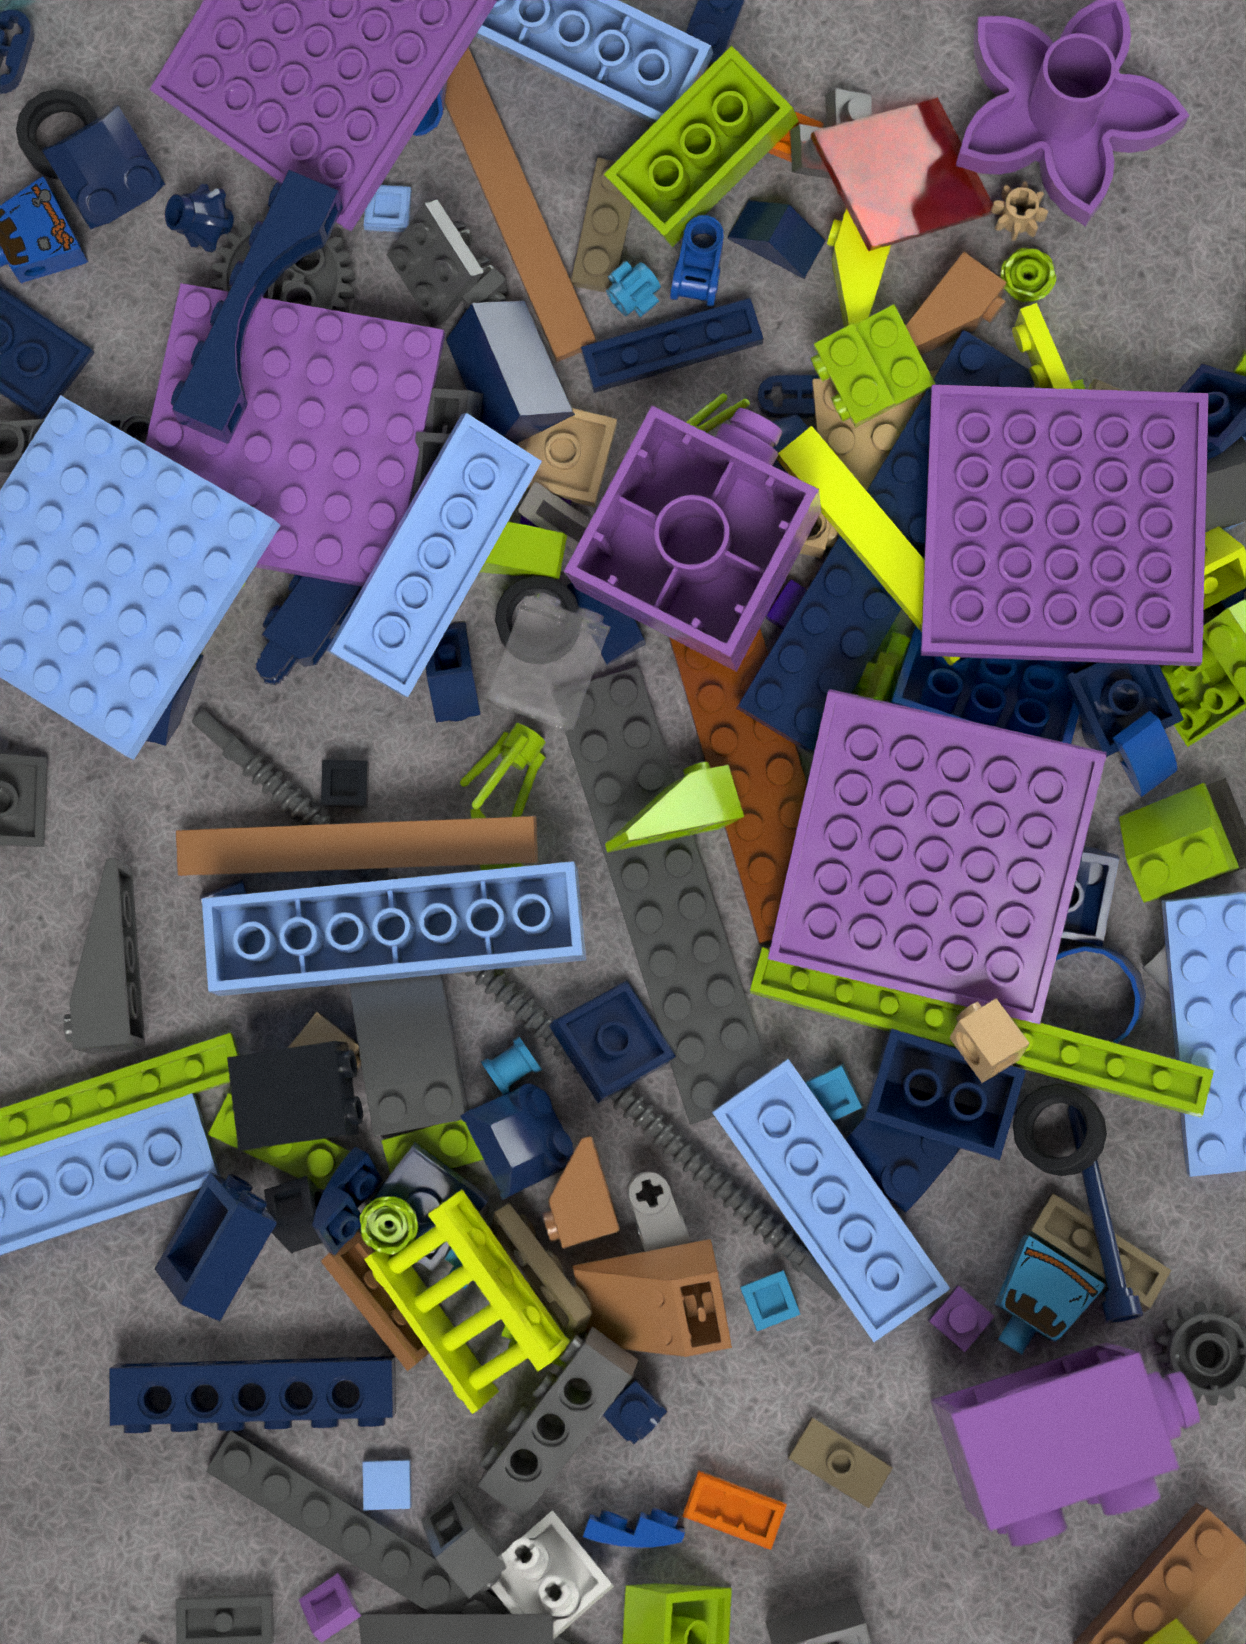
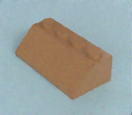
[543,1136,620,1248]
[1073,1503,1246,1644]

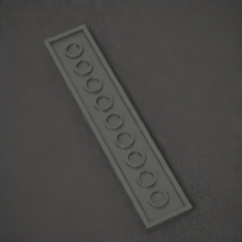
[553,666,769,1125]

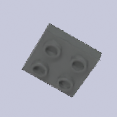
[387,199,493,327]

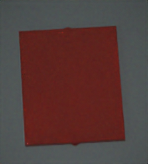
[810,98,993,251]

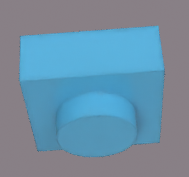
[805,1064,864,1121]
[740,1270,801,1332]

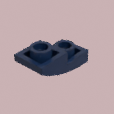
[312,1146,383,1256]

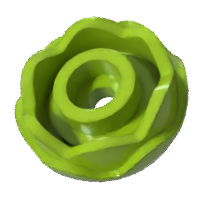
[1001,248,1056,303]
[360,1196,418,1254]

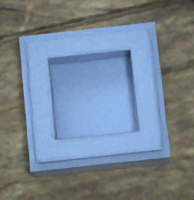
[364,185,412,232]
[363,1459,412,1510]

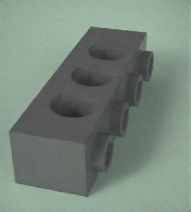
[477,1327,638,1519]

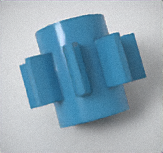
[606,261,661,317]

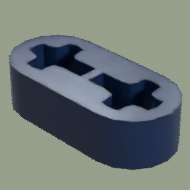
[0,9,35,94]
[757,375,820,418]

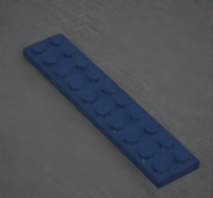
[736,330,1035,755]

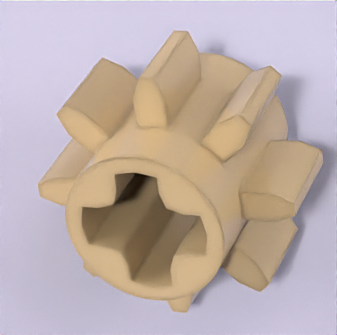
[991,181,1048,241]

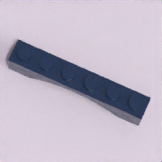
[171,170,343,445]

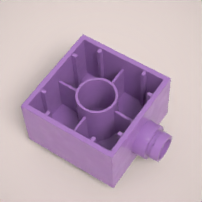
[564,406,821,672]
[930,1342,1200,1546]

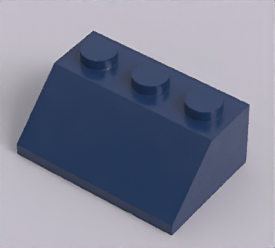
[864,1029,1026,1161]

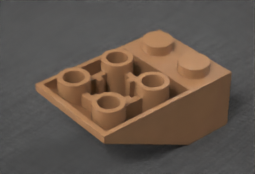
[573,1239,732,1357]

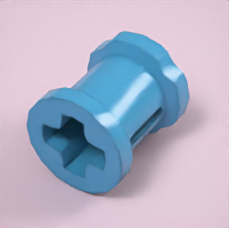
[481,1036,542,1095]

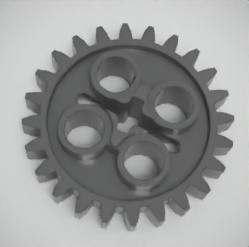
[210,213,356,313]

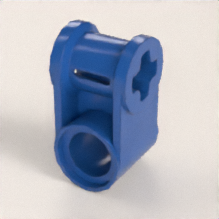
[670,215,724,307]

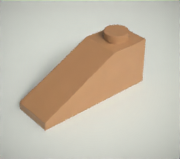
[906,252,1007,355]

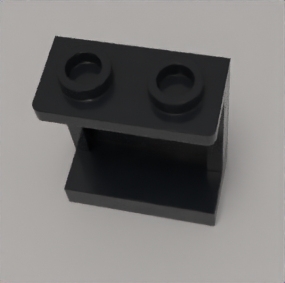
[227,1041,363,1151]

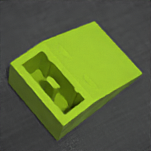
[1159,599,1246,747]

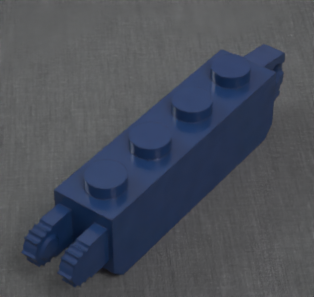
[255,575,362,686]

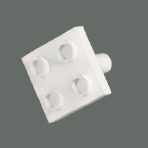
[491,1510,614,1639]

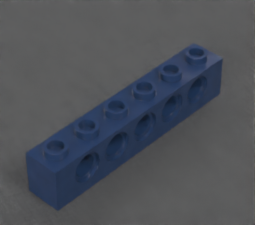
[109,1356,396,1433]

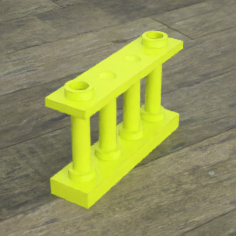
[364,1190,569,1414]

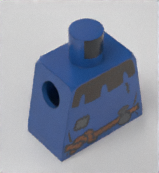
[0,176,88,283]

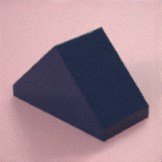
[727,200,825,279]

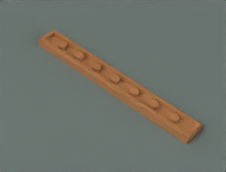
[445,47,597,362]
[176,816,538,876]

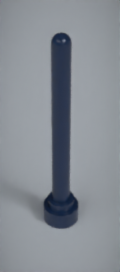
[1067,1105,1143,1323]

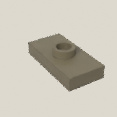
[788,1417,893,1508]

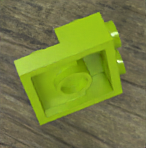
[810,304,935,428]

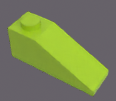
[605,762,744,852]

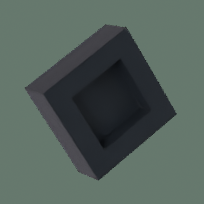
[321,760,369,808]

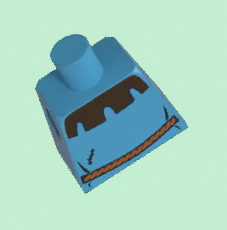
[995,1235,1105,1355]

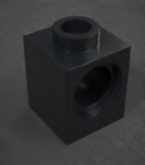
[264,1175,323,1253]

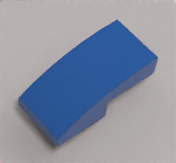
[1113,711,1178,797]
[583,1508,685,1548]

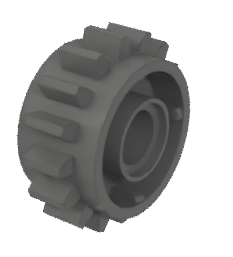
[1153,1301,1246,1406]

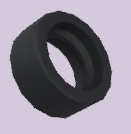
[16,89,98,179]
[495,575,581,665]
[1013,1084,1107,1176]

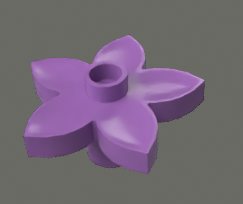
[955,0,1190,226]

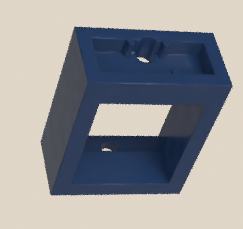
[154,1172,277,1322]

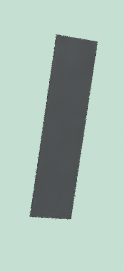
[358,1614,554,1644]

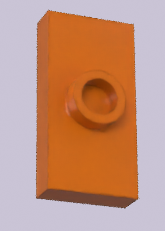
[682,1470,787,1550]

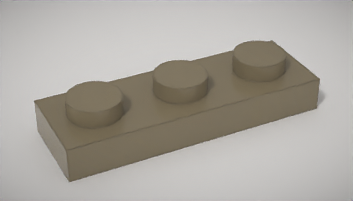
[571,157,633,293]
[1026,1193,1171,1312]
[490,1203,592,1341]

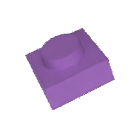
[928,1285,995,1352]
[299,1573,361,1643]

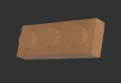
[321,1231,429,1371]

